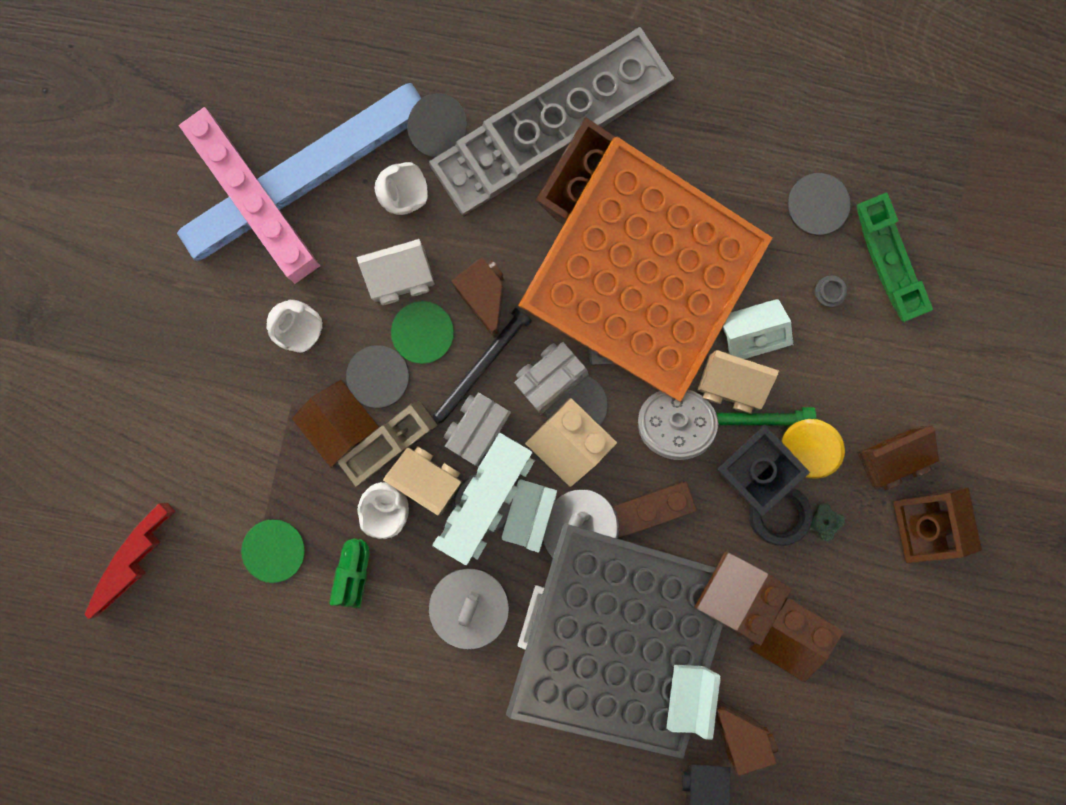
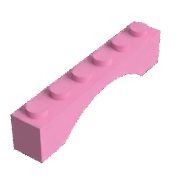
[179,107,320,284]

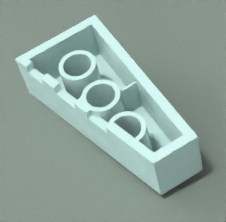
[432,433,535,565]

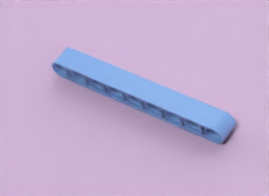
[177,83,421,261]

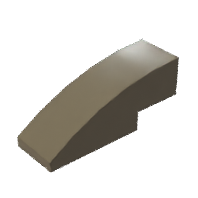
[337,401,438,486]

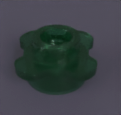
[810,503,845,541]

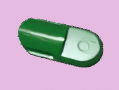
[329,538,370,609]

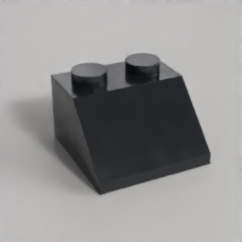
[717,425,810,516]

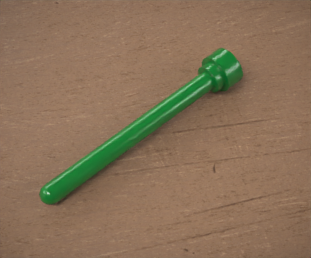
[716,407,816,426]

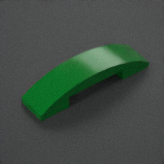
[856,192,933,322]

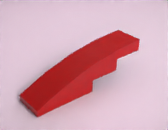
[85,503,176,619]

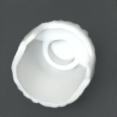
[375,162,428,215]
[266,300,323,353]
[357,482,409,539]

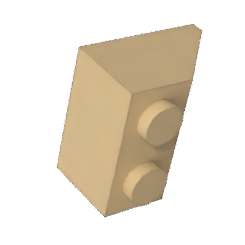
[697,350,779,414]
[525,398,617,487]
[383,446,463,515]

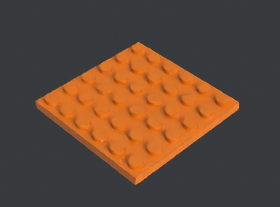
[518,137,773,402]

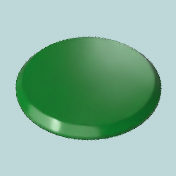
[391,301,454,364]
[241,519,305,583]

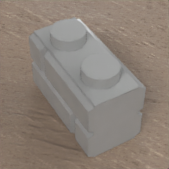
[514,342,589,415]
[443,392,511,467]

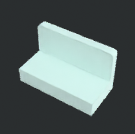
[722,299,793,359]
[502,480,557,552]
[666,665,720,740]

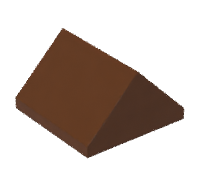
[292,379,380,468]

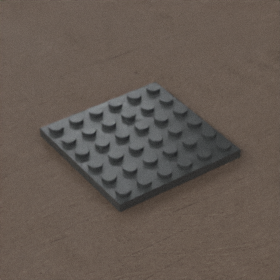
[506,523,723,759]

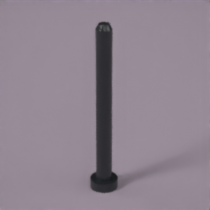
[433,307,532,423]

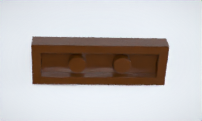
[613,481,697,538]

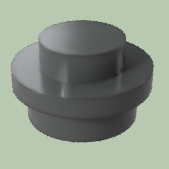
[815,276,847,307]

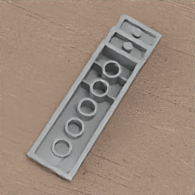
[429,27,674,216]

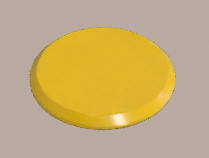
[781,419,845,479]

